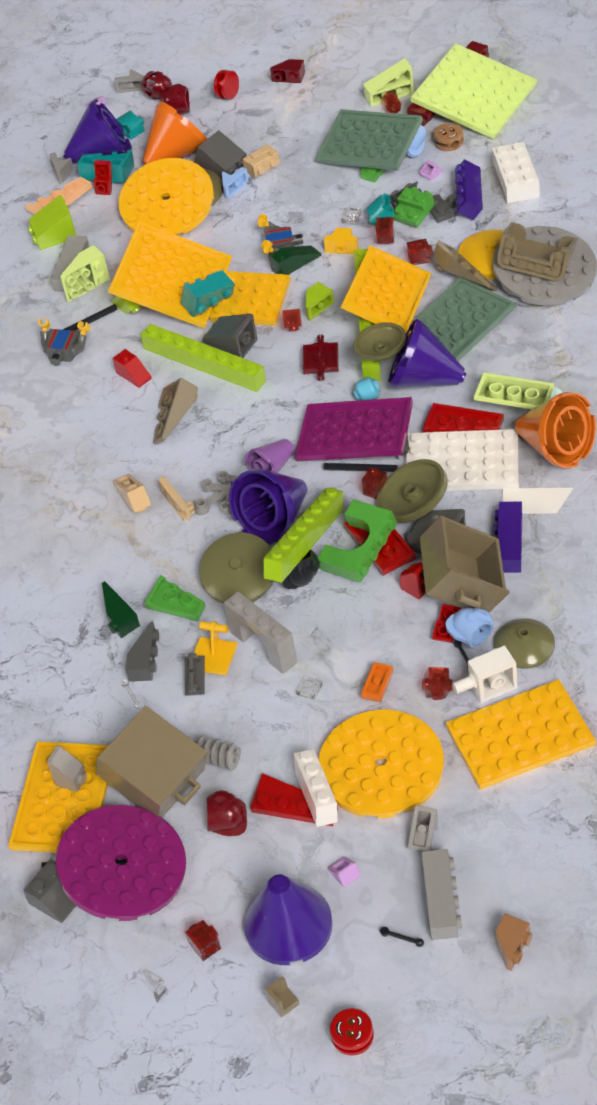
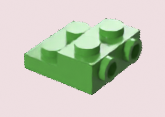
[391,187,435,228]

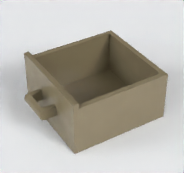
[420,516,510,612]
[96,705,208,818]

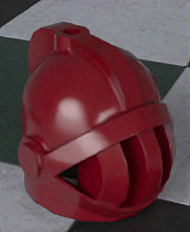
[142,71,172,99]
[161,84,190,116]
[207,790,247,836]

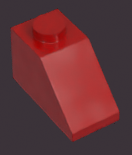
[112,349,152,388]
[400,562,426,599]

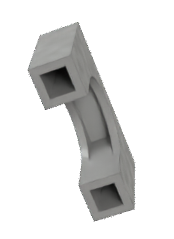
[224,591,298,674]

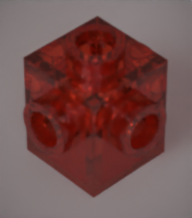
[422,667,453,700]

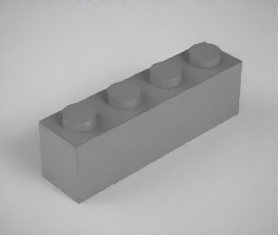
[50,235,90,292]
[422,849,462,940]

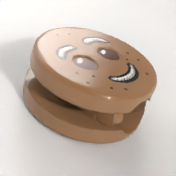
[434,123,464,151]

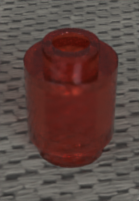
[382,91,401,114]

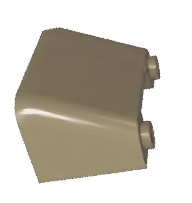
[497,222,578,281]

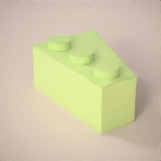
[363,58,414,107]

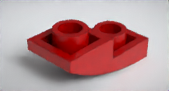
[94,160,112,195]
[432,604,462,643]

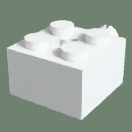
[452,646,518,703]

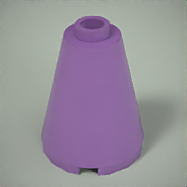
[245,439,294,473]

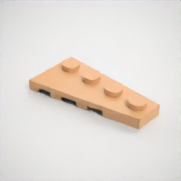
[25,177,93,214]

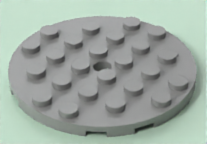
[493,226,597,306]

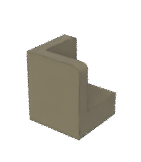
[265,976,299,1018]

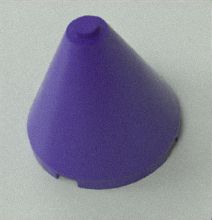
[64,99,132,164]
[388,318,466,388]
[229,469,308,544]
[244,874,333,965]

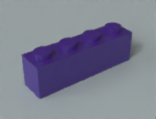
[454,159,483,220]
[494,501,523,573]

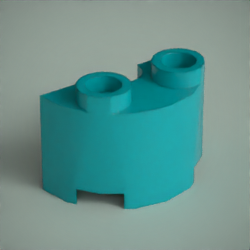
[116,110,145,140]
[366,193,395,228]

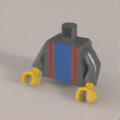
[257,214,303,261]
[38,318,90,366]

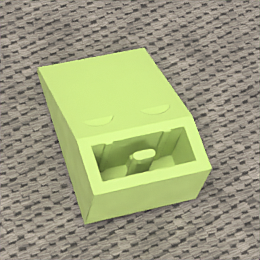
[60,245,110,302]

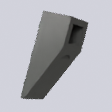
[126,622,159,682]

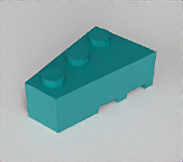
[77,150,135,184]
[181,270,235,317]

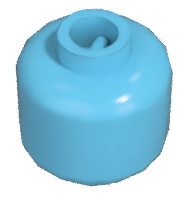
[353,377,381,400]

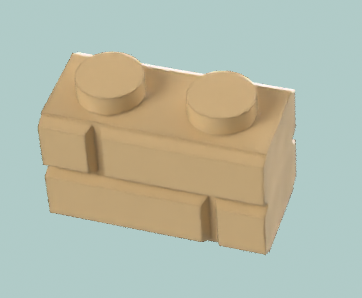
[242,144,280,178]

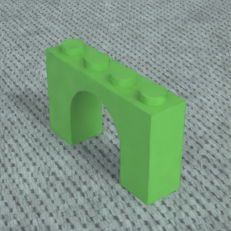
[317,500,397,583]

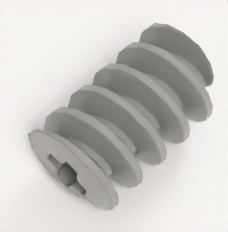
[197,736,241,771]

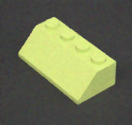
[474,373,555,409]

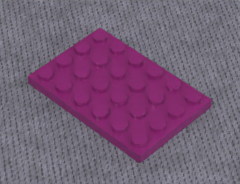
[295,397,413,461]

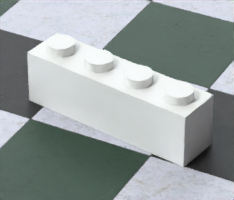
[294,749,338,827]

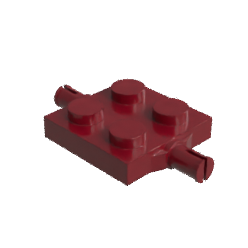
[303,334,339,381]

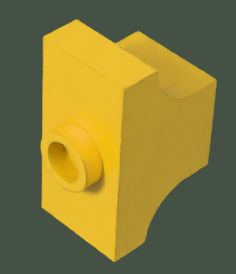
[324,227,359,254]

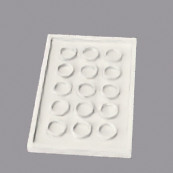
[406,429,519,491]

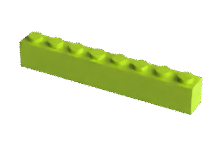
[140,324,266,392]
[264,487,343,583]

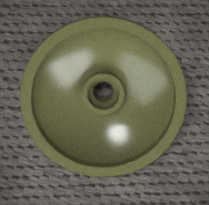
[353,322,406,361]
[494,619,555,669]

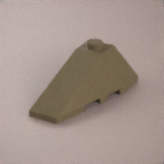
[433,240,498,291]
[153,378,198,445]

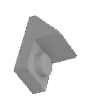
[114,69,144,93]
[49,152,74,184]
[408,805,438,852]

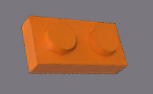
[361,662,394,703]

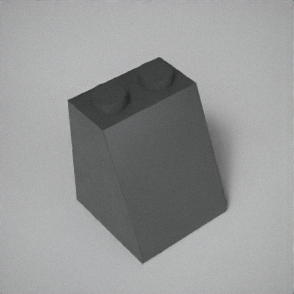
[194,130,247,179]
[203,313,258,358]
[407,509,466,554]

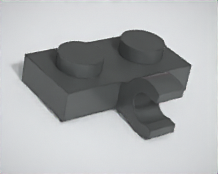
[430,194,457,223]

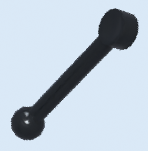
[454,640,469,669]
[380,927,424,947]

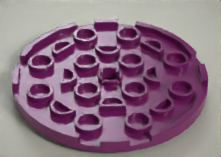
[56,805,186,921]

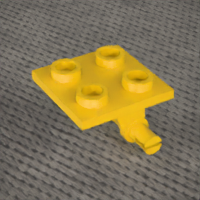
[194,621,238,676]

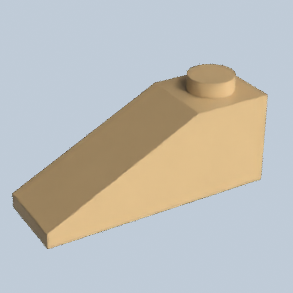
[113,474,151,513]

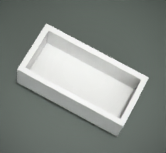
[492,142,540,203]

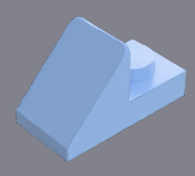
[222,167,249,199]

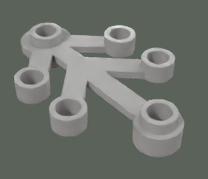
[194,471,239,515]

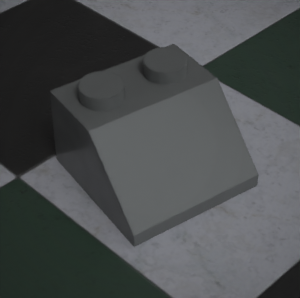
[23,858,77,923]

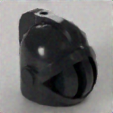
[281,550,320,589]

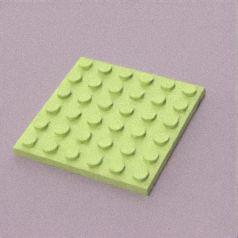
[411,43,537,139]

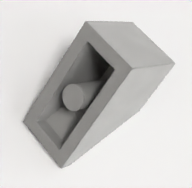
[47,745,87,792]

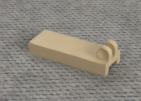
[158,476,195,521]

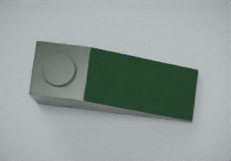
[269,245,322,275]
[102,581,140,638]

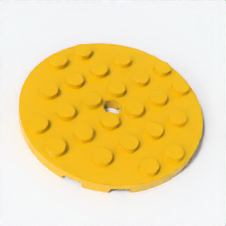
[119,158,214,235]
[318,709,444,818]

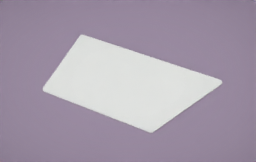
[503,488,573,514]

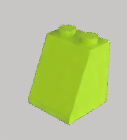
[28,195,76,250]

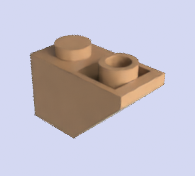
[495,913,532,971]

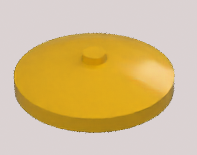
[458,229,505,279]

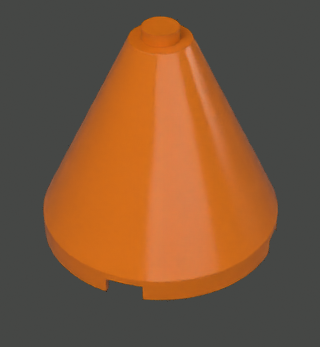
[143,101,207,166]
[515,392,596,468]

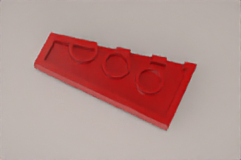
[423,403,504,432]
[250,773,338,827]

